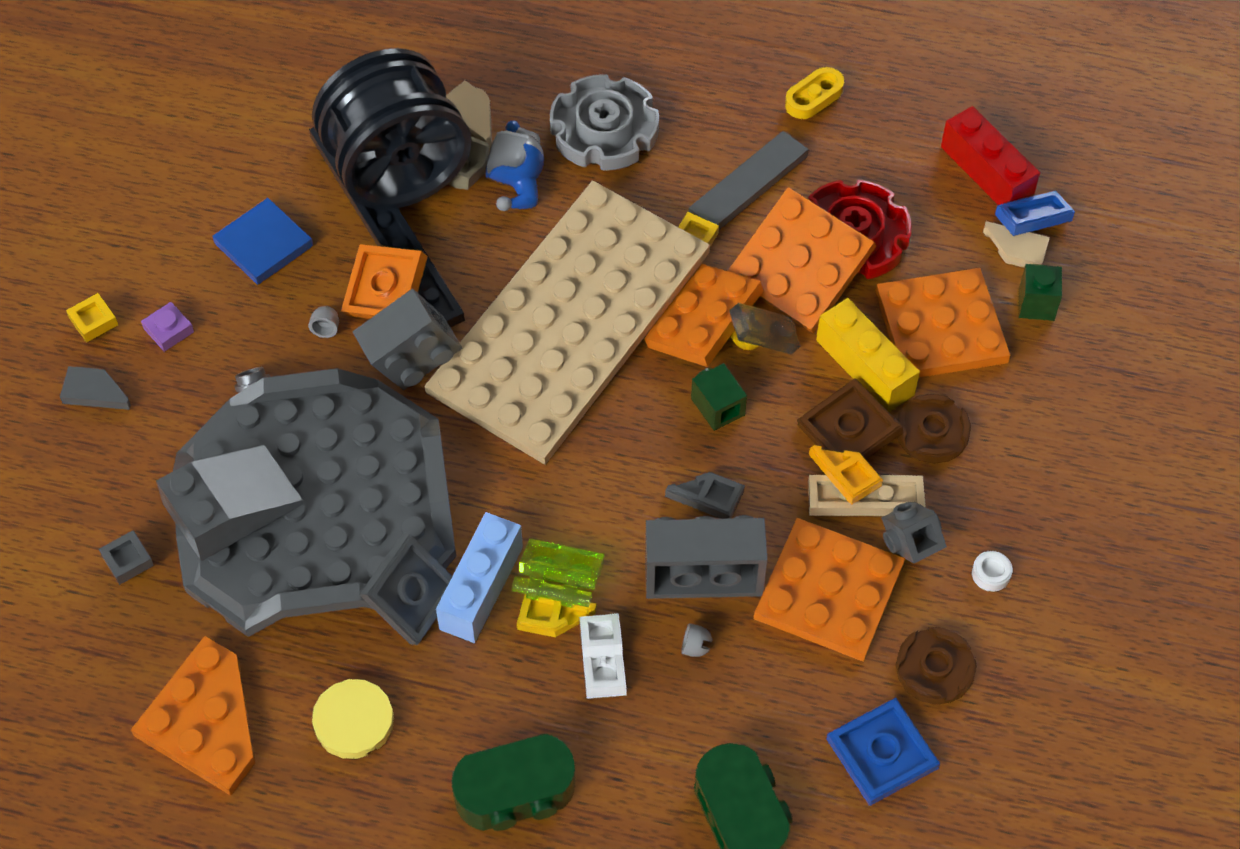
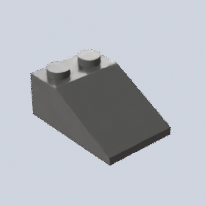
[156,445,304,561]

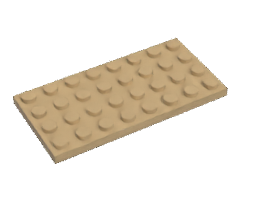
[424,180,710,465]

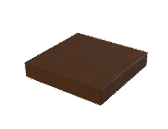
[797,378,903,460]

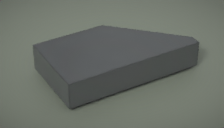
[60,366,131,410]
[665,472,745,519]

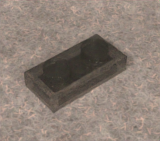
[729,303,801,354]

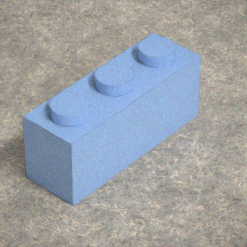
[436,512,523,643]

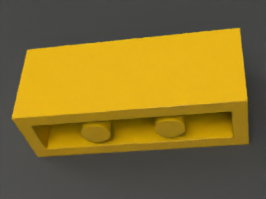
[816,298,920,412]

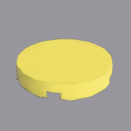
[312,679,394,759]

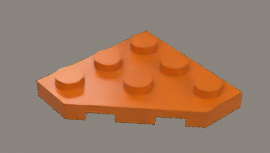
[131,636,255,796]

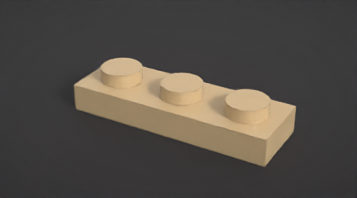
[808,475,925,516]

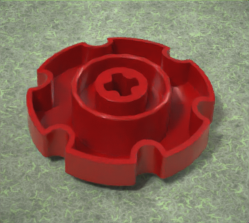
[808,180,912,279]

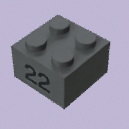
[353,288,462,390]

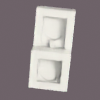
[579,614,627,699]

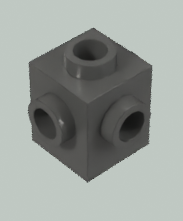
[881,501,947,564]

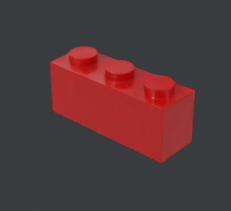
[941,106,1041,205]

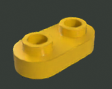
[785,67,844,119]

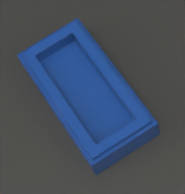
[995,191,1075,236]

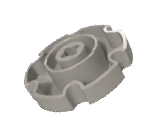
[550,74,659,170]

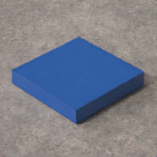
[212,198,313,285]
[826,698,940,806]

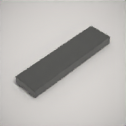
[688,131,808,230]

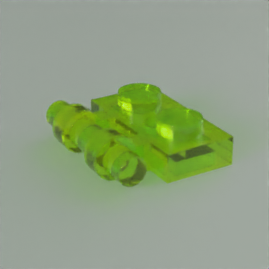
[512,538,604,608]

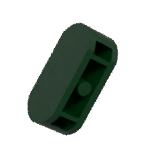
[452,734,575,831]
[694,743,793,849]

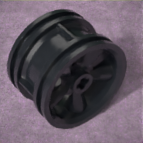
[312,48,472,209]

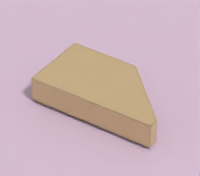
[983,221,1050,268]

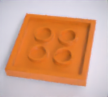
[728,187,876,334]
[875,268,1010,378]
[754,518,905,662]

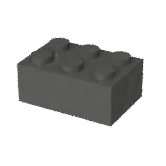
[645,515,767,599]

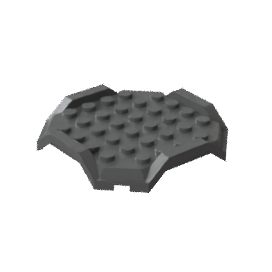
[173,368,456,637]

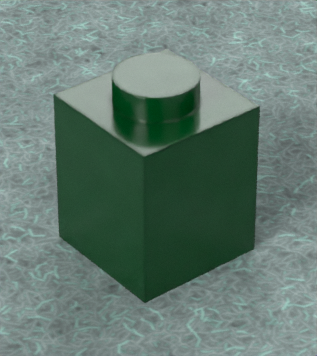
[1018,264,1062,321]
[691,363,747,431]

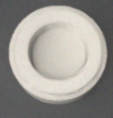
[972,551,1013,592]

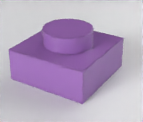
[141,302,194,352]

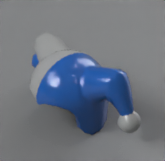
[485,120,544,211]

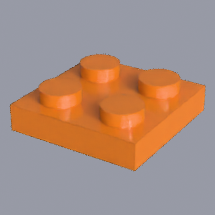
[341,244,428,319]

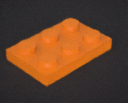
[644,263,764,367]

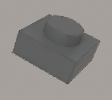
[99,530,154,585]

